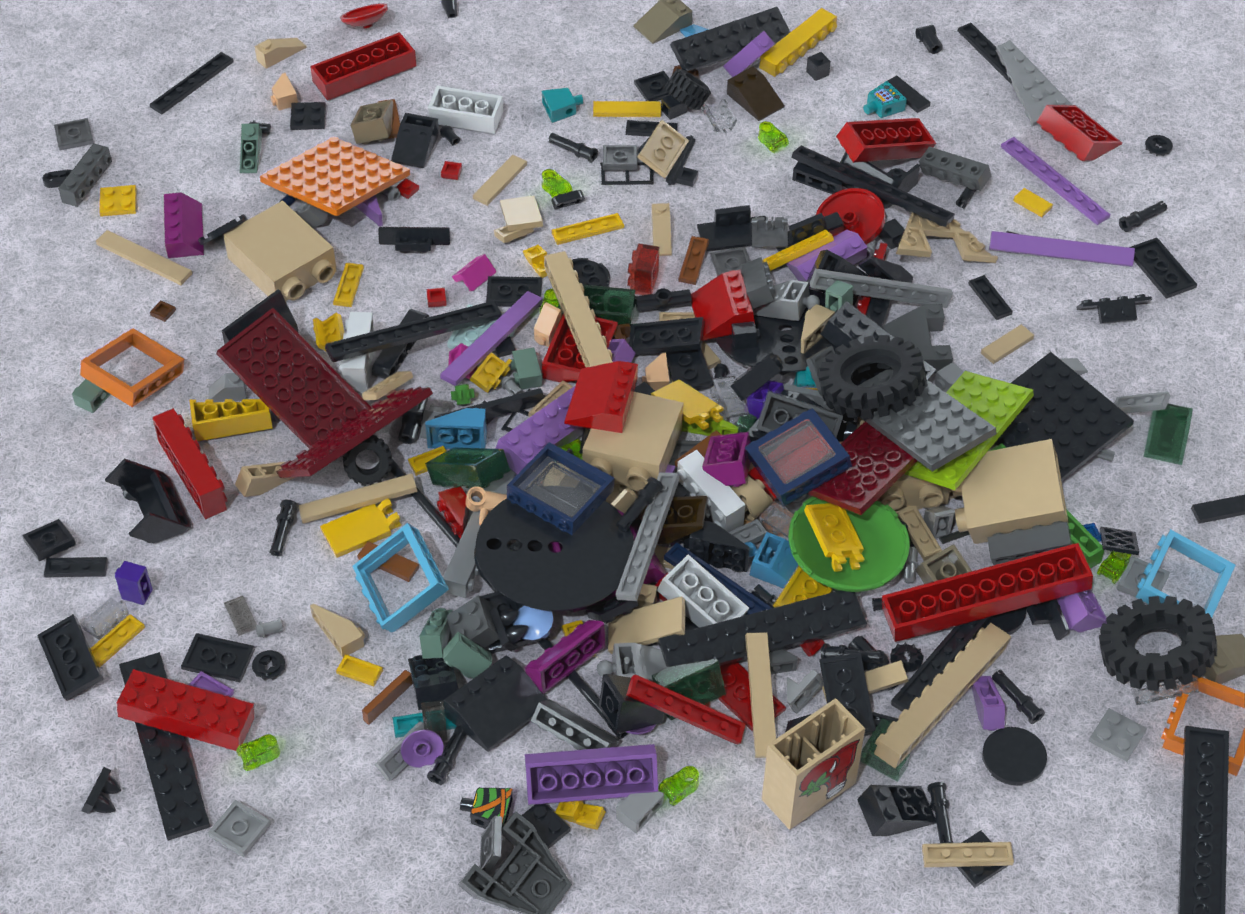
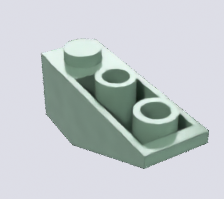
[240,124,262,173]
[419,608,453,659]

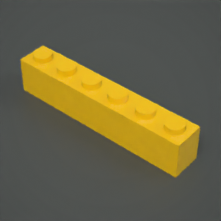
[759,8,837,77]

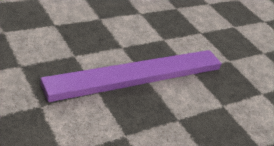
[1001,137,1111,225]
[989,231,1135,267]
[440,291,543,386]

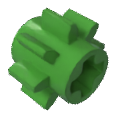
[451,384,475,405]

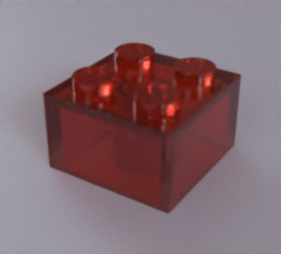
[627,243,660,295]

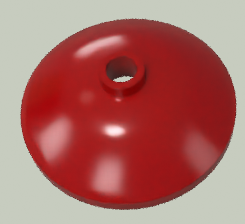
[340,3,388,28]

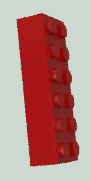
[310,32,416,101]
[836,118,936,163]
[152,408,228,520]
[116,669,254,752]

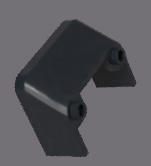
[838,151,920,209]
[105,458,191,544]

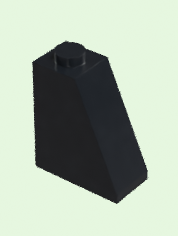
[731,352,783,401]

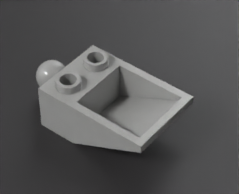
[750,280,820,321]
[597,643,679,690]

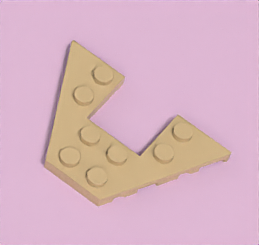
[896,212,998,263]

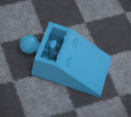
[744,532,798,588]

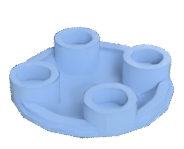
[513,606,553,640]

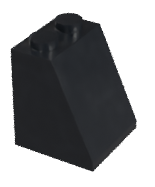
[599,674,664,734]

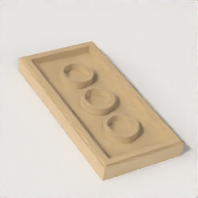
[608,596,685,654]

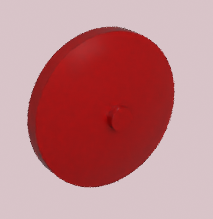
[816,188,886,245]

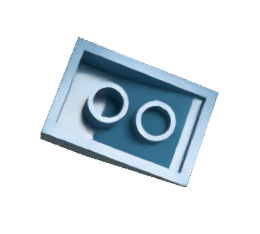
[425,408,487,450]

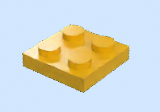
[99,185,136,217]

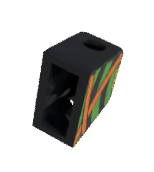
[460,787,513,829]

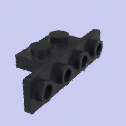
[776,212,844,251]
[378,227,450,253]
[1076,294,1152,324]
[1025,598,1070,640]

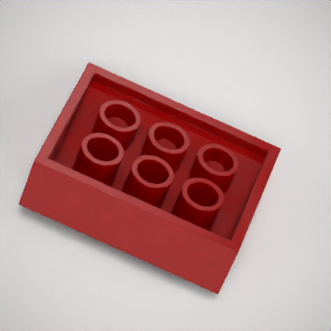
[1037,105,1122,161]
[691,270,755,341]
[542,314,618,382]
[564,361,638,433]

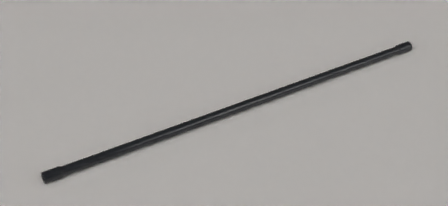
[371,435,628,740]

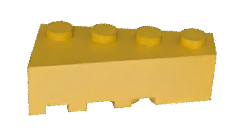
[189,399,273,441]

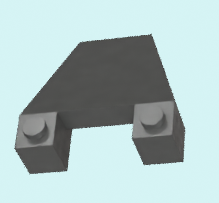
[882,304,953,373]
[458,811,572,914]

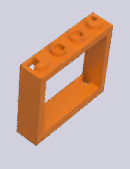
[80,328,185,407]
[1161,675,1245,776]

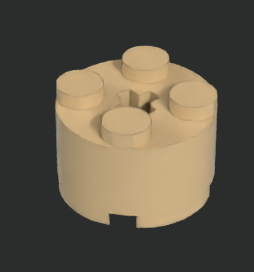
[731,476,773,522]

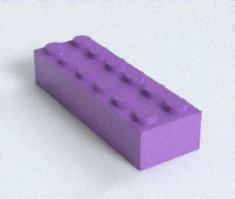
[493,386,590,474]
[525,744,658,805]

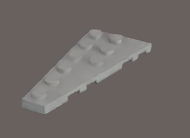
[996,40,1072,127]

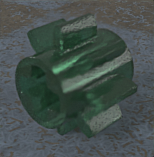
[736,414,757,433]

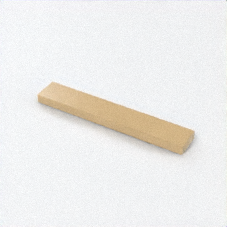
[96,230,192,285]
[298,473,418,524]
[745,633,776,758]

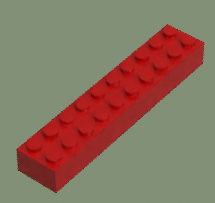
[882,543,1093,642]

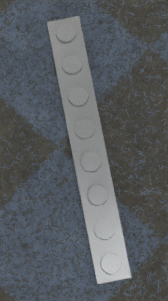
[810,269,953,308]
[616,472,680,601]

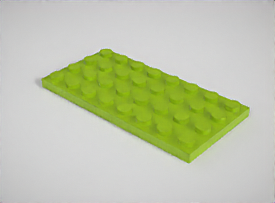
[905,371,1034,490]

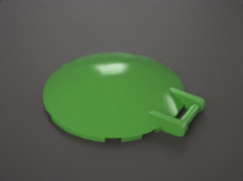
[788,496,910,592]

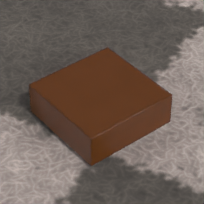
[150,300,176,322]

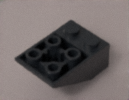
[391,113,439,168]
[806,250,868,306]
[689,521,750,572]
[408,655,458,710]
[857,785,936,836]

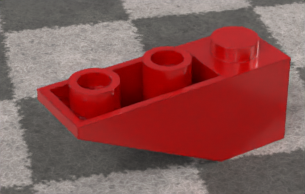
[437,486,469,539]

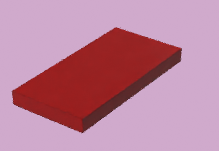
[698,662,786,731]

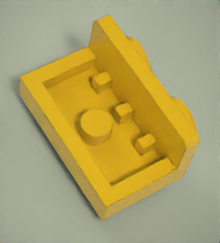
[313,312,344,351]
[470,352,512,393]

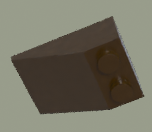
[727,66,785,121]
[657,495,708,544]

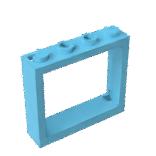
[352,523,449,633]
[1136,529,1236,618]

